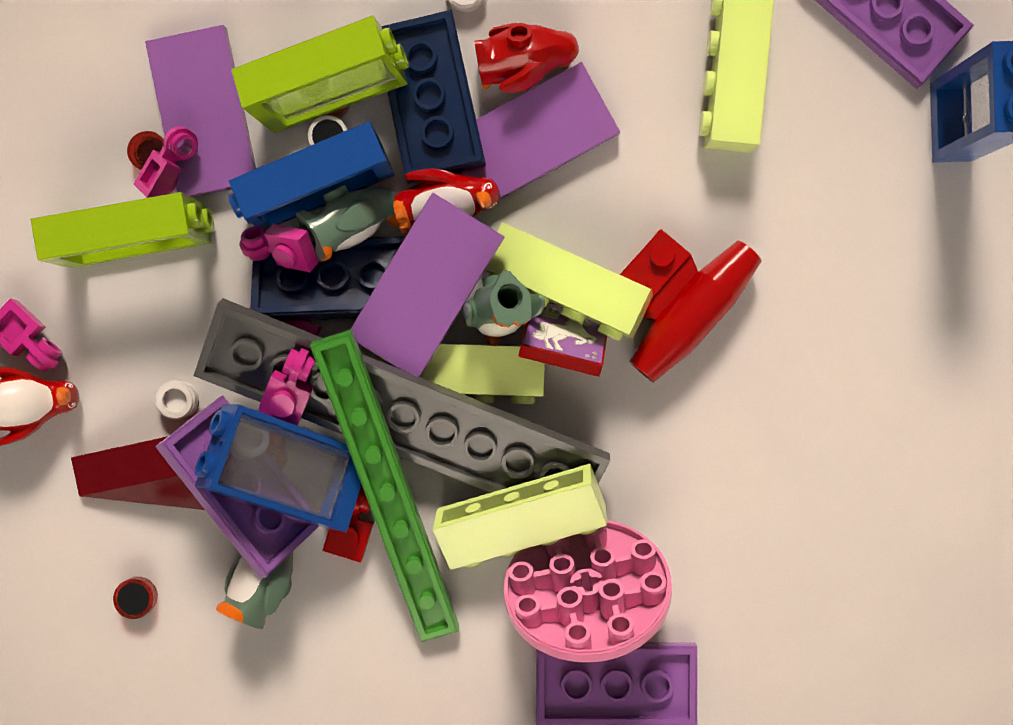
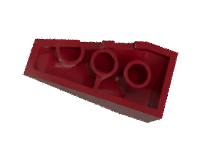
[71,436,205,510]

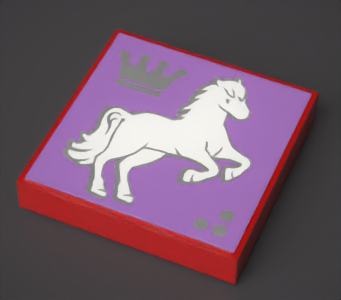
[518,302,607,377]

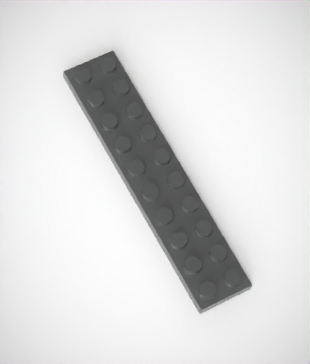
[193,298,610,493]

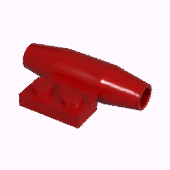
[620,229,762,383]

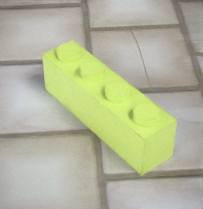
[699,0,774,153]
[485,222,653,342]
[380,344,545,404]
[432,464,607,570]

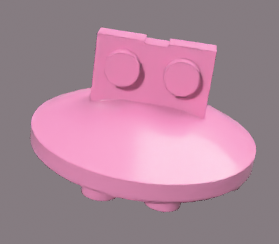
[504,521,672,662]

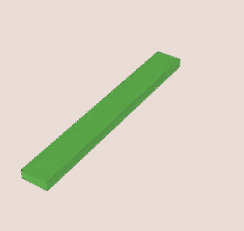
[310,329,459,642]

